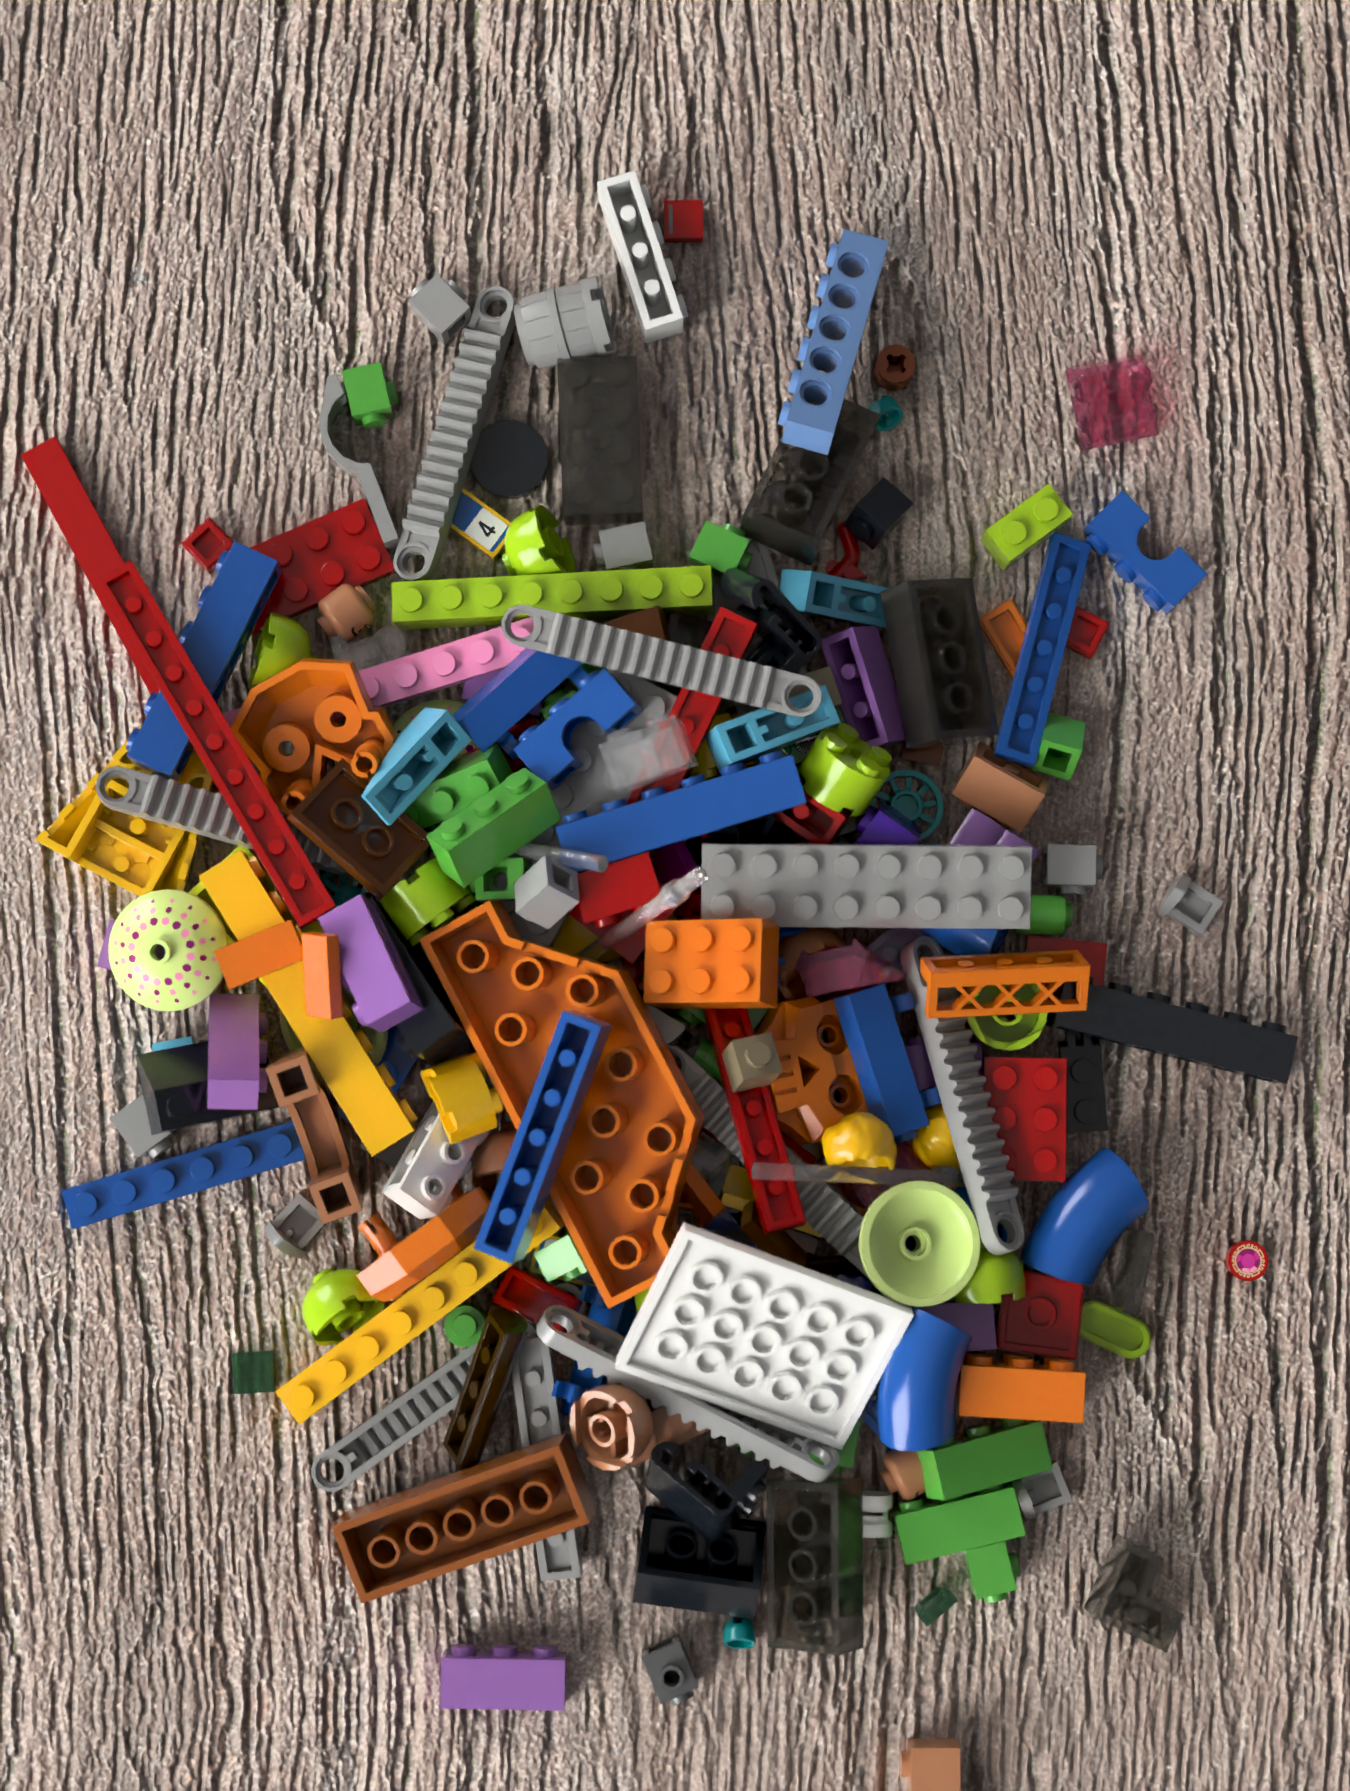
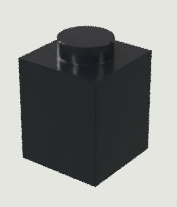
[843,477,913,550]

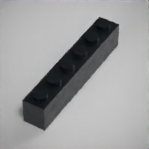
[1046,976,1298,1084]

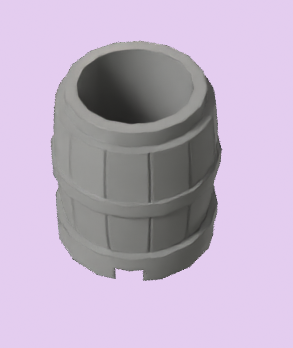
[514,276,616,369]

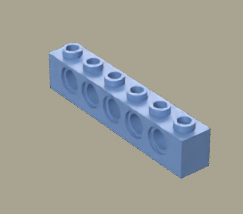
[778,229,889,455]

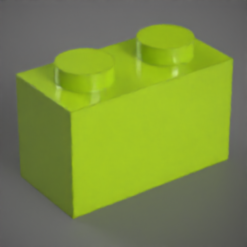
[980,483,1073,571]

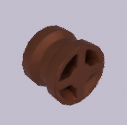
[874,344,916,392]

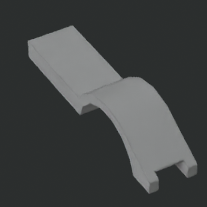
[319,373,400,551]

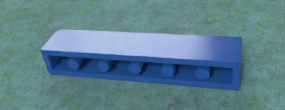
[126,541,282,782]
[555,750,807,873]
[474,1010,612,1264]

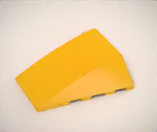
[35,725,213,897]

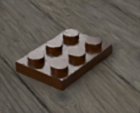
[287,758,430,900]

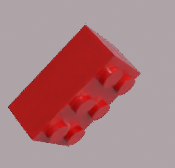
[984,1057,1068,1182]

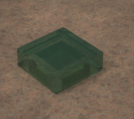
[232,1350,276,1394]
[914,1582,958,1627]

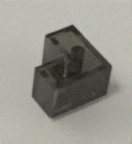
[1084,1533,1184,1653]

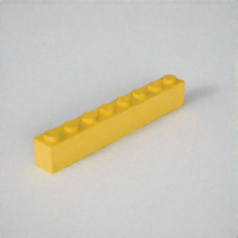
[198,850,418,1157]
[275,1198,565,1425]

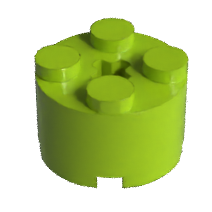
[797,723,892,817]
[379,857,477,948]
[966,983,1048,1051]

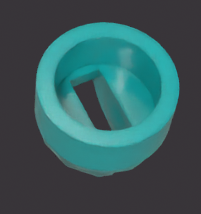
[869,395,903,431]
[723,1616,756,1649]

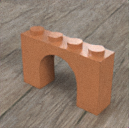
[266,1047,364,1225]

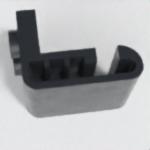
[720,568,822,674]
[645,1441,769,1542]

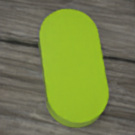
[1080,1300,1151,1359]

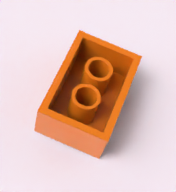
[643,918,779,1009]
[956,1352,1086,1423]

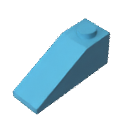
[779,569,903,630]
[705,685,840,772]
[361,707,472,826]

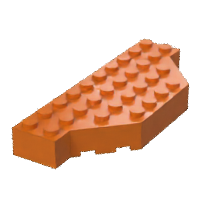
[419,900,704,1309]

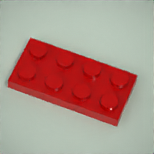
[250,498,397,635]

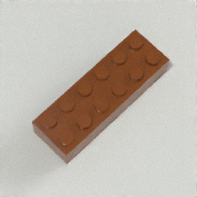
[331,1432,597,1604]

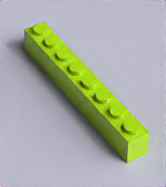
[391,565,715,630]

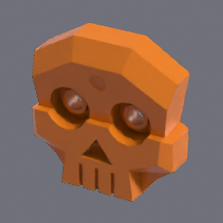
[231,658,397,816]
[753,989,869,1145]
[357,1183,492,1303]

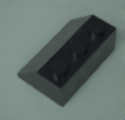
[136,1041,279,1135]
[633,1505,766,1619]

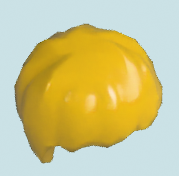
[913,1103,962,1173]
[821,1112,897,1179]

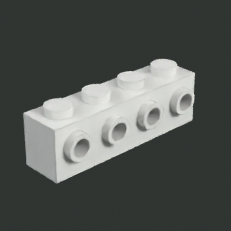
[597,170,688,343]
[381,1052,504,1219]

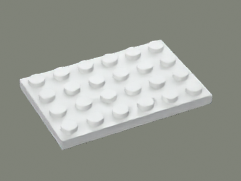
[615,1222,914,1450]

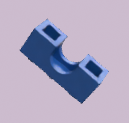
[1083,490,1207,615]
[513,668,644,791]

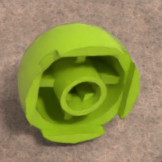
[502,505,576,575]
[248,612,317,689]
[955,1237,1026,1304]
[302,1268,385,1346]

